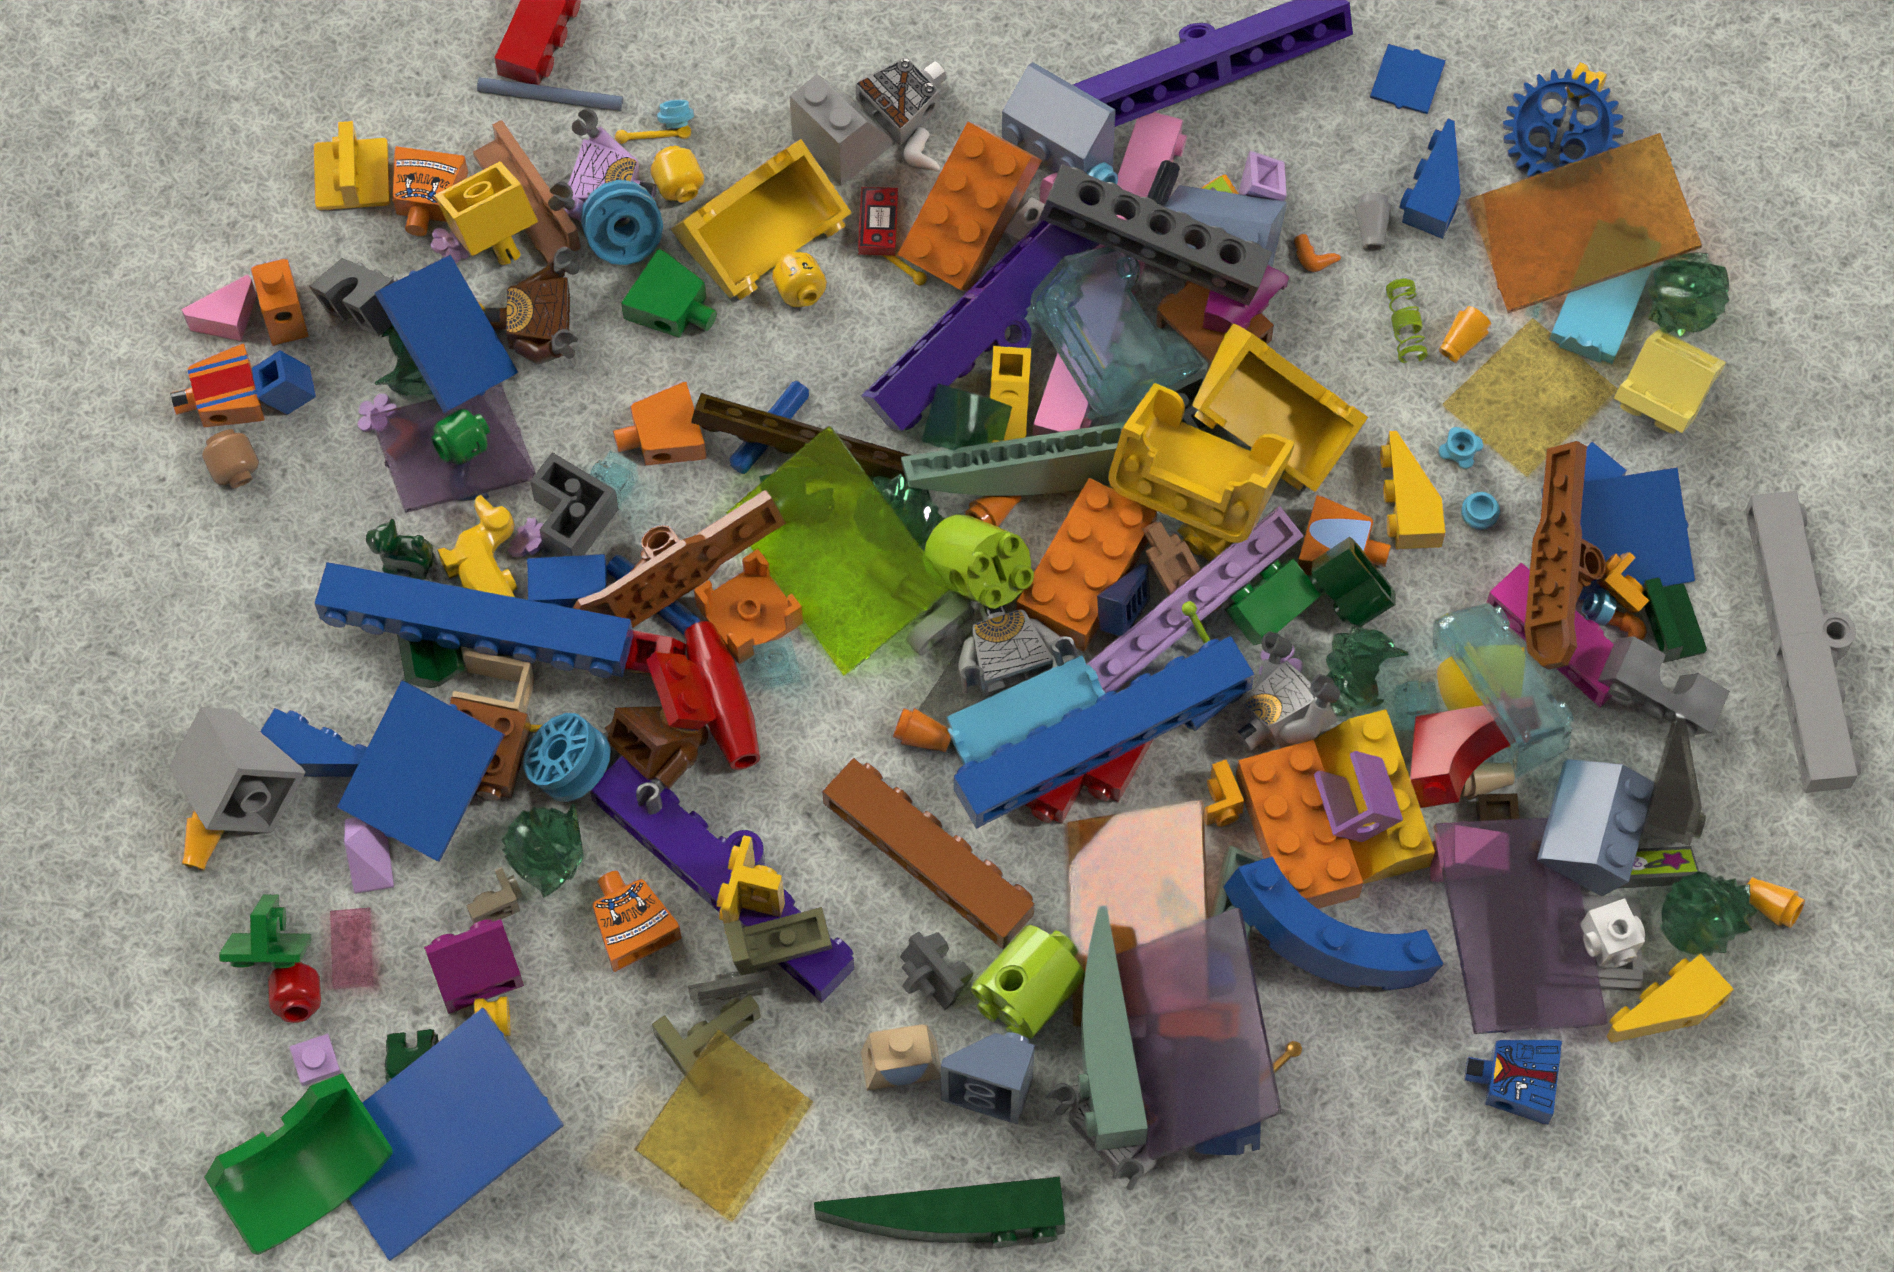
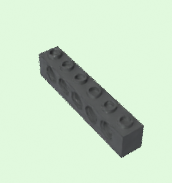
[1039,164,1272,306]

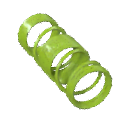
[1386,278,1428,363]

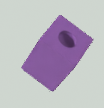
[1314,751,1403,842]

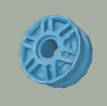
[580,180,664,265]
[523,713,611,802]

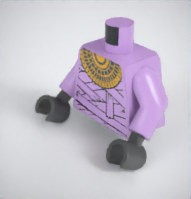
[548,108,656,221]

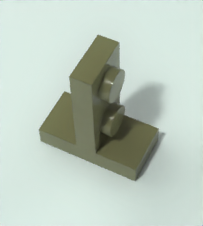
[724,907,833,981]
[652,994,761,1097]

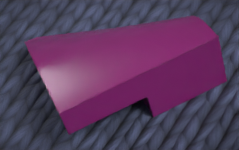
[1203,259,1289,333]

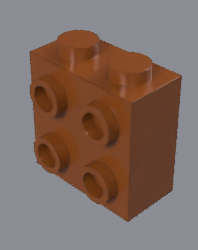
[449,697,531,800]

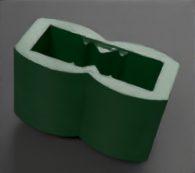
[1310,537,1396,629]

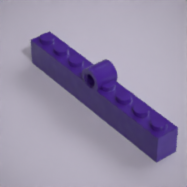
[1072,0,1353,127]
[861,200,1100,431]
[590,756,854,1003]

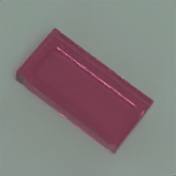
[330,907,374,989]

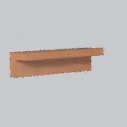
[473,120,581,265]

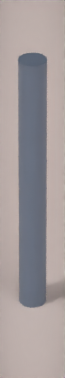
[477,77,623,111]

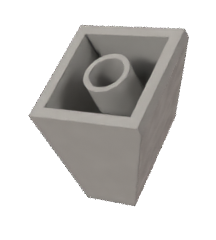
[790,74,896,186]
[169,707,305,833]

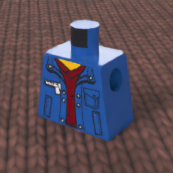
[1464,1040,1562,1125]

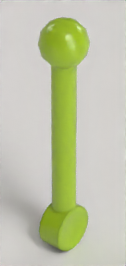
[1182,601,1210,644]

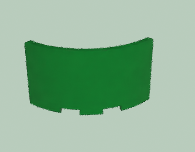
[204,1073,393,1255]

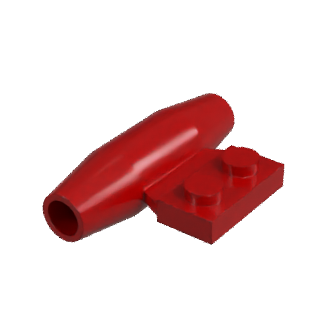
[646,621,761,770]

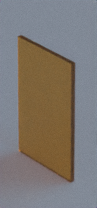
[1469,133,1702,314]
[1068,800,1212,1027]

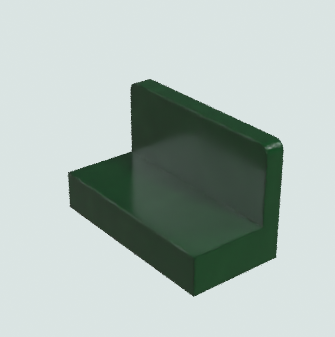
[1642,577,1707,663]
[397,634,464,688]

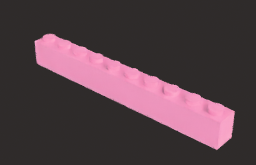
[1033,112,1187,436]

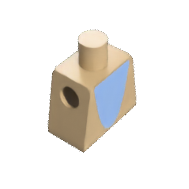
[861,1024,941,1091]

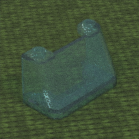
[1031,247,1204,416]

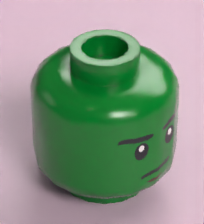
[431,409,490,465]

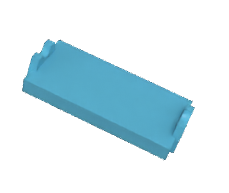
[1549,219,1662,364]
[946,655,1105,765]

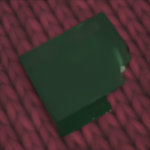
[921,384,1012,451]

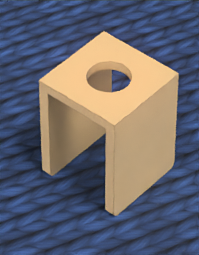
[452,650,535,713]

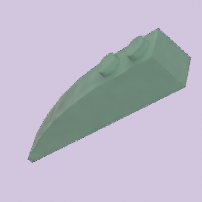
[901,422,1126,496]
[1077,905,1148,1150]

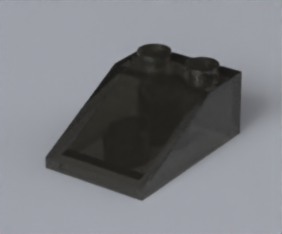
[1642,712,1706,846]

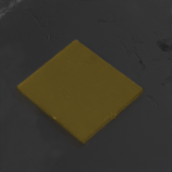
[1442,318,1618,477]
[634,1029,813,1222]

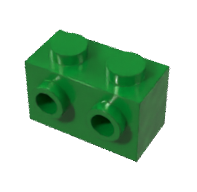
[1224,559,1321,645]

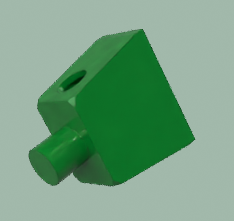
[621,248,717,338]

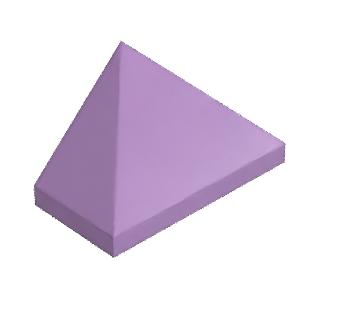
[1238,151,1287,201]
[344,818,394,894]

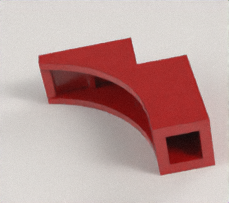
[1025,739,1154,824]

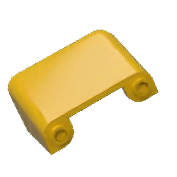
[671,139,852,300]
[1192,323,1368,492]
[1108,383,1295,543]

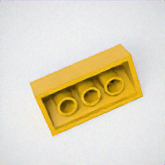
[1313,709,1435,884]

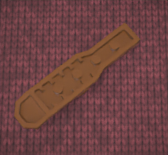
[1524,441,1606,670]
[573,490,786,628]

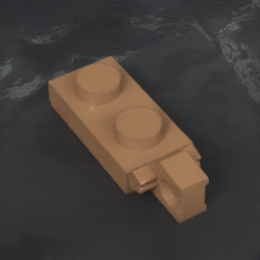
[1142,521,1221,617]

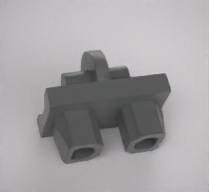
[900,932,973,1010]

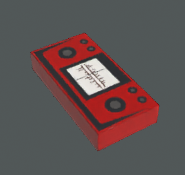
[858,187,898,256]

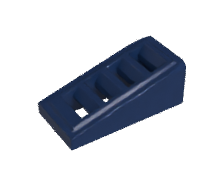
[1097,564,1150,636]

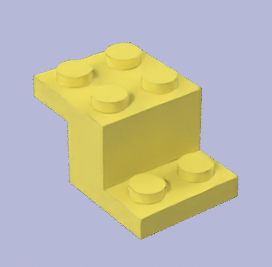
[1613,329,1726,434]

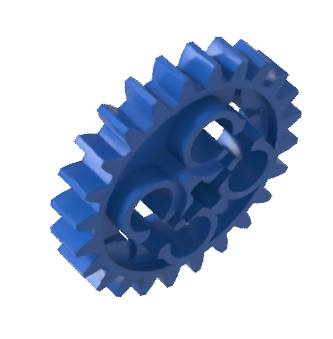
[1503,69,1624,189]

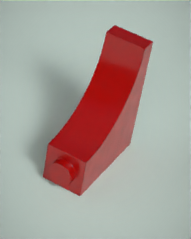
[1410,698,1540,808]

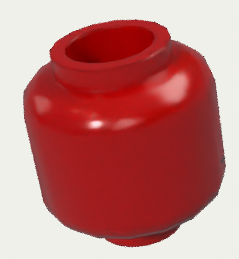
[268,962,321,1023]

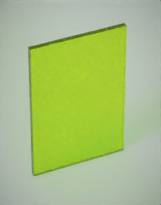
[726,426,951,676]

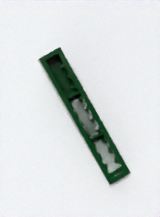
[814,1176,1066,1248]

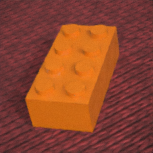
[897,121,1042,291]
[1016,478,1158,652]
[1236,740,1363,909]

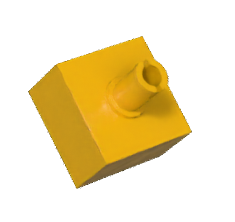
[434,161,538,265]

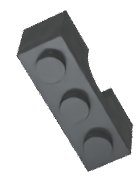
[309,258,398,337]
[1598,636,1730,737]

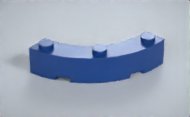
[1223,856,1444,990]

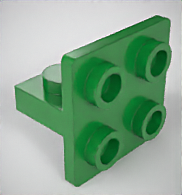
[219,894,311,968]

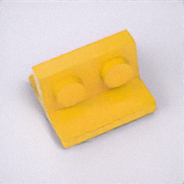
[314,121,390,210]
[717,835,785,934]

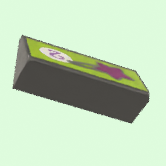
[1619,846,1700,888]

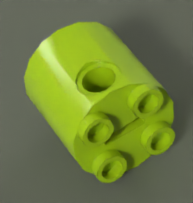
[924,514,1034,609]
[971,925,1085,1040]

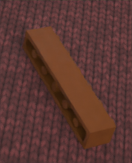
[822,758,1035,949]

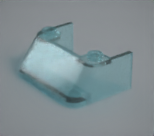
[1432,603,1574,779]

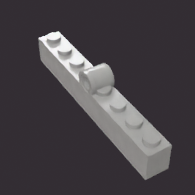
[1745,491,1861,793]

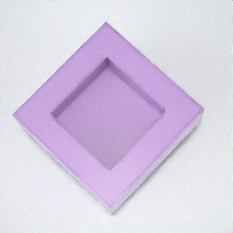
[289,1034,341,1087]

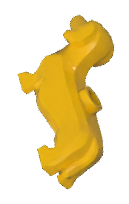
[437,495,518,597]

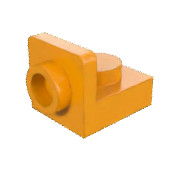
[1597,552,1649,613]
[1203,759,1244,827]

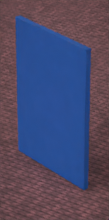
[349,1008,564,1261]

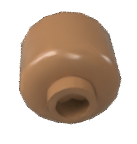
[202,429,259,489]

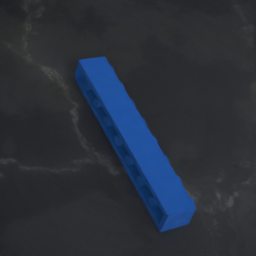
[314,562,634,678]
[953,636,1254,829]

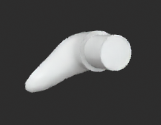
[904,127,940,171]

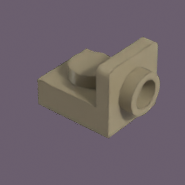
[466,866,523,924]

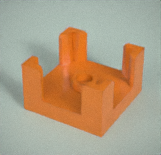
[694,549,803,664]

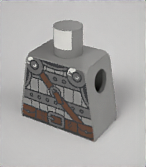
[856,58,947,146]

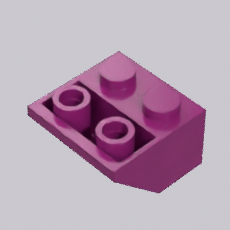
[424,919,524,1014]

